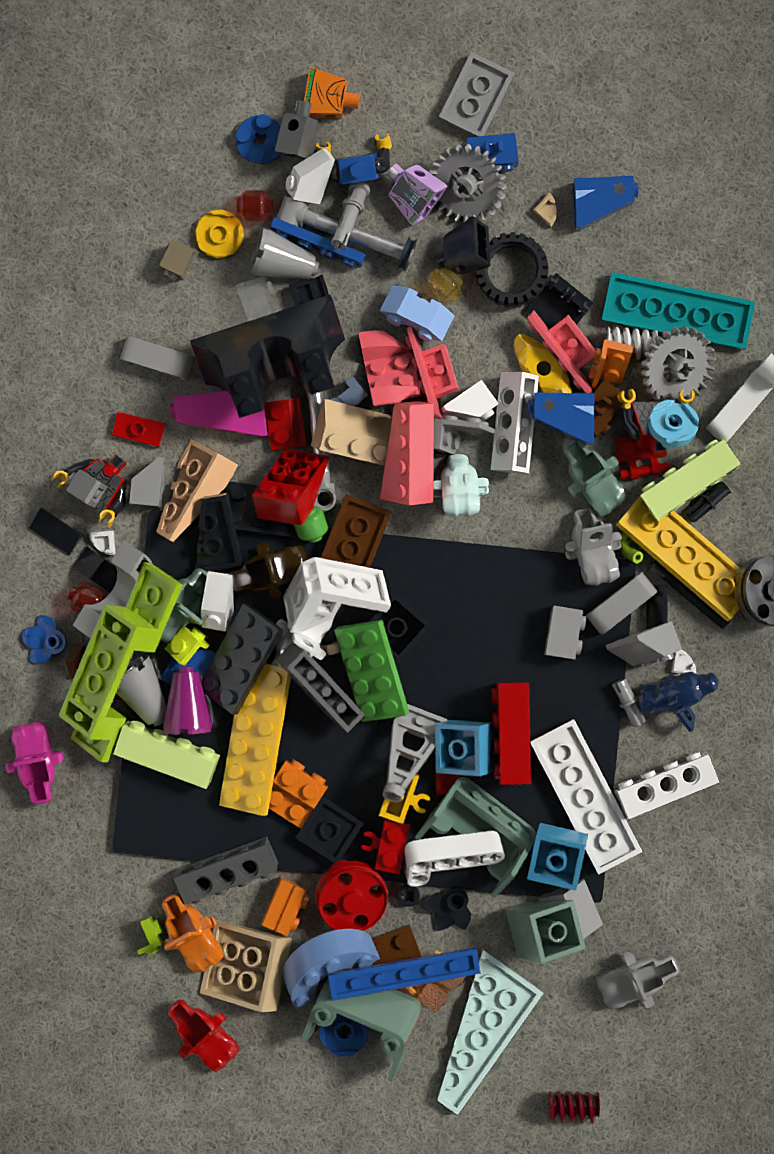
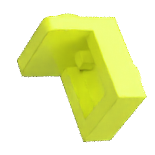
[165,626,210,666]

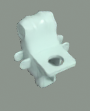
[433,454,489,517]

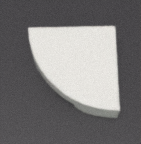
[89,531,116,555]
[671,650,696,674]

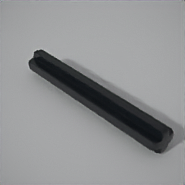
[650,560,731,629]

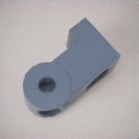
[329,377,369,407]

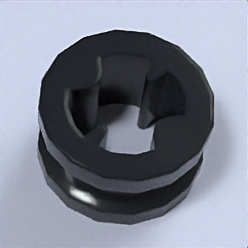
[398,884,420,907]

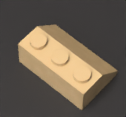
[311,398,392,466]

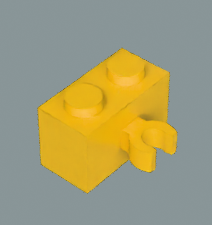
[379,767,430,824]

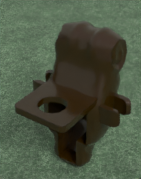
[229,543,307,600]

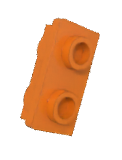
[588,339,633,389]

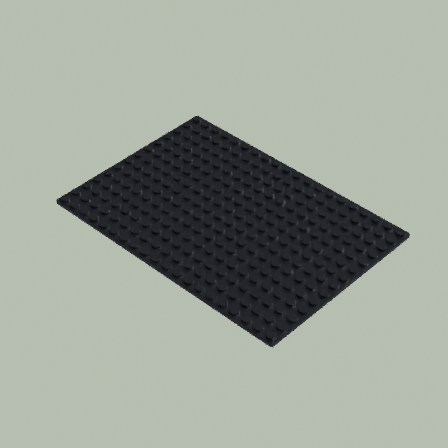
[113,510,636,903]

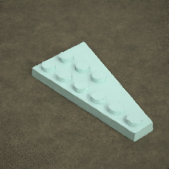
[437,949,543,1115]

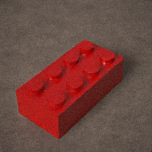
[492,682,531,784]

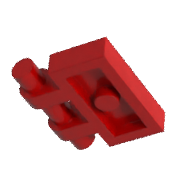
[614,436,670,480]

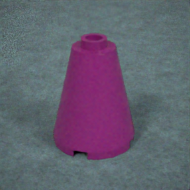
[163,667,212,734]

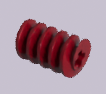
[548,1091,600,1124]

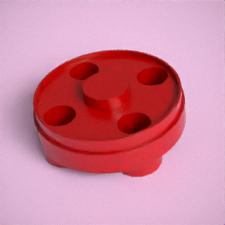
[315,860,388,931]

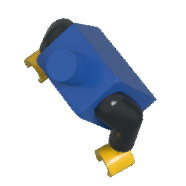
[316,133,392,184]

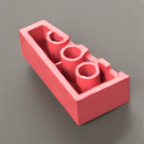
[380,401,434,505]

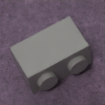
[544,606,586,659]

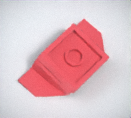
[358,330,421,406]

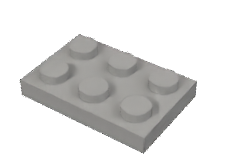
[439,52,515,137]

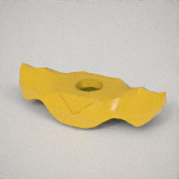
[513,334,573,393]

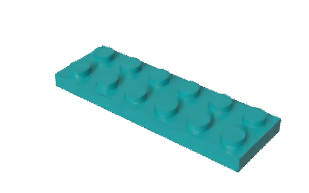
[601,272,756,351]

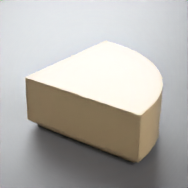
[532,193,557,228]

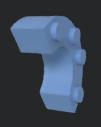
[282,929,380,1010]

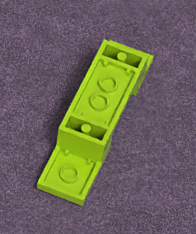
[58,562,183,762]

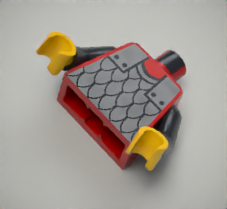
[617,389,695,458]
[51,454,127,528]

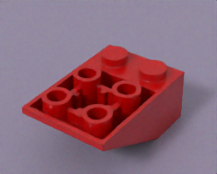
[252,449,329,526]

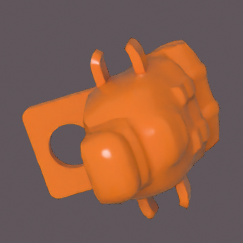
[162,893,224,973]

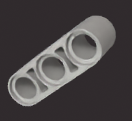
[120,336,194,381]
[586,572,657,635]

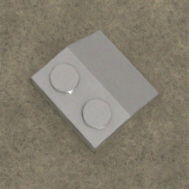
[606,621,682,667]

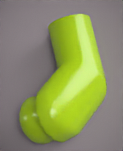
[619,532,643,563]

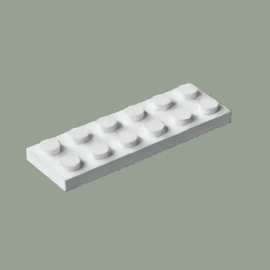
[530,719,642,875]

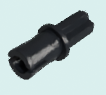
[686,481,731,522]

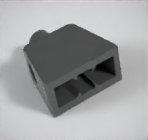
[275,100,318,159]

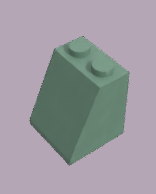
[505,900,586,964]

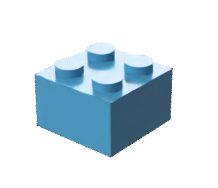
[435,720,494,776]
[527,823,589,891]

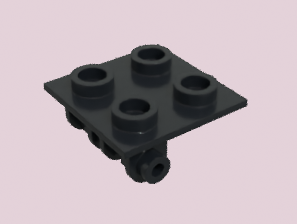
[526,273,594,329]

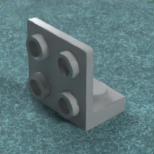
[433,415,496,455]

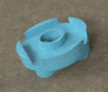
[647,400,699,449]

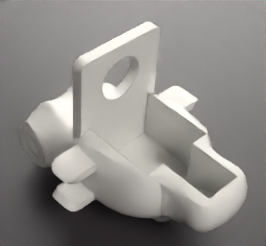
[271,617,335,667]

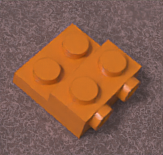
[269,759,328,828]

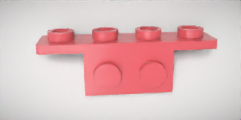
[527,310,596,393]
[405,326,459,419]

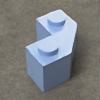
[380,285,454,342]

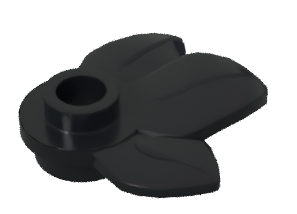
[423,887,471,931]

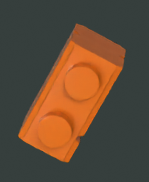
[261,877,310,936]

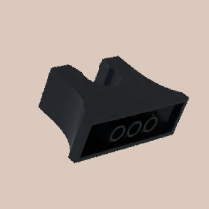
[190,294,345,418]

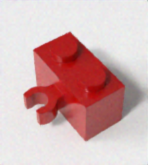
[362,818,409,874]

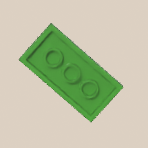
[334,620,409,722]

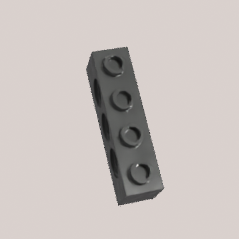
[276,643,364,733]
[173,836,278,904]

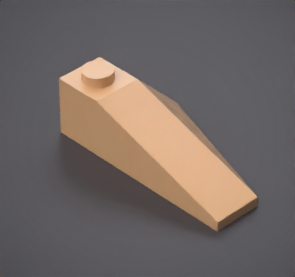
[157,439,238,542]

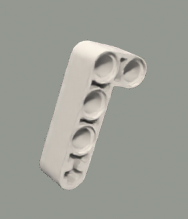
[705,353,774,442]
[403,831,505,887]

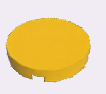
[195,210,244,259]

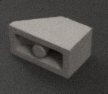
[126,457,166,508]
[66,469,108,507]

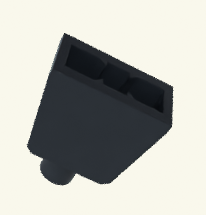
[435,216,490,275]

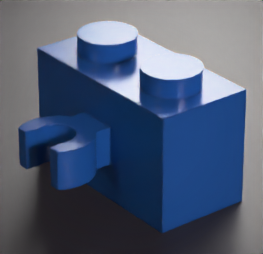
[466,133,519,175]

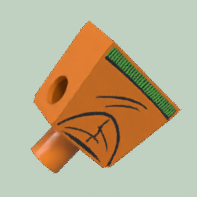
[304,67,360,119]

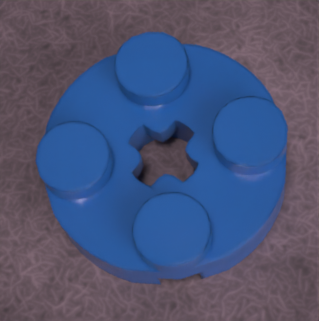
[236,114,281,165]
[319,1013,369,1057]

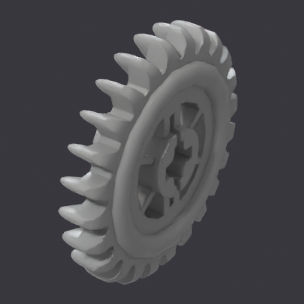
[429,144,507,222]
[641,326,716,405]

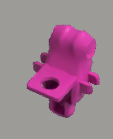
[5,721,64,805]

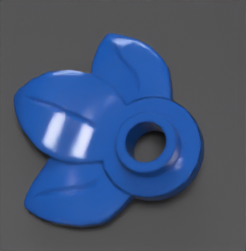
[21,615,67,664]

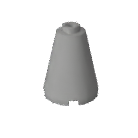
[248,227,319,279]
[116,655,167,726]

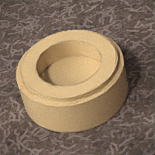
[324,641,341,655]

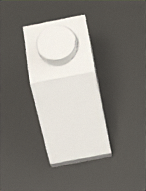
[286,148,335,204]
[440,380,499,422]
[201,571,234,631]

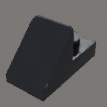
[73,546,118,593]

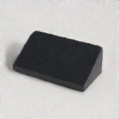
[29,507,83,555]
[646,585,668,629]

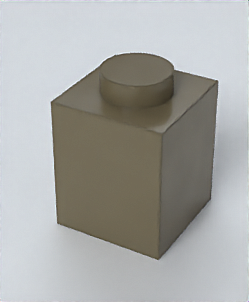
[159,239,196,281]

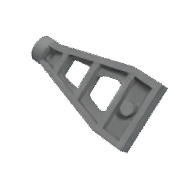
[383,704,447,802]

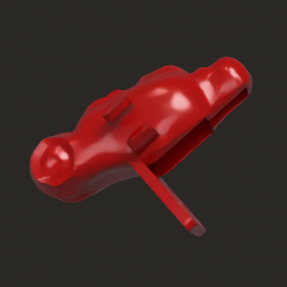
[167,999,240,1073]

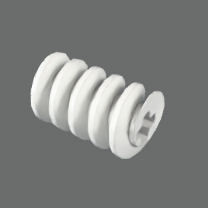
[606,326,658,360]

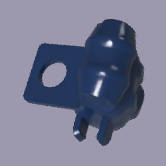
[637,671,719,732]

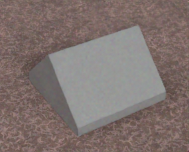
[538,879,603,939]

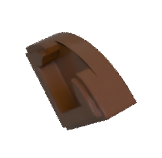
[66,644,85,679]

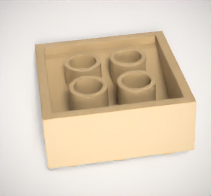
[200,921,292,1012]

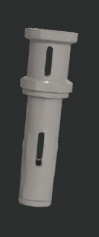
[331,182,370,250]

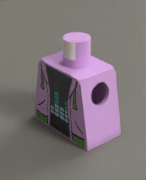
[387,164,448,225]

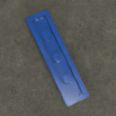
[271,217,366,268]

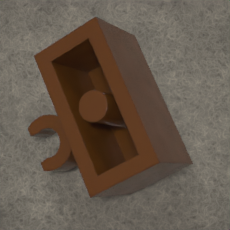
[593,379,628,438]

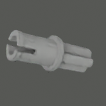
[612,678,646,727]

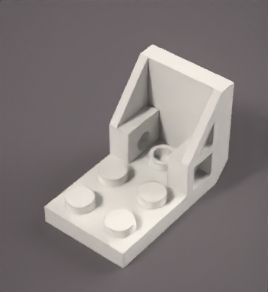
[283,557,391,634]

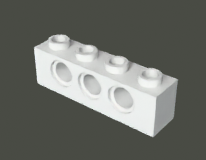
[491,372,539,473]
[613,752,719,819]

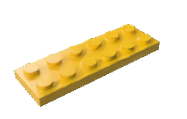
[616,492,751,622]
[219,664,291,816]

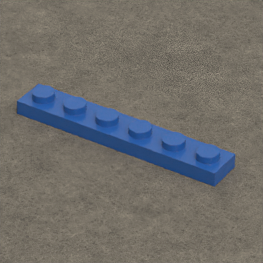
[328,947,481,1001]

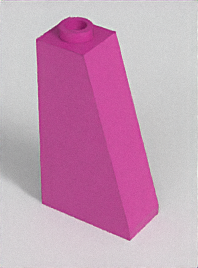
[170,391,268,438]

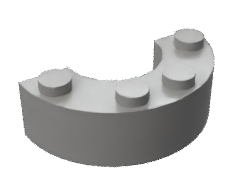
[73,540,153,638]

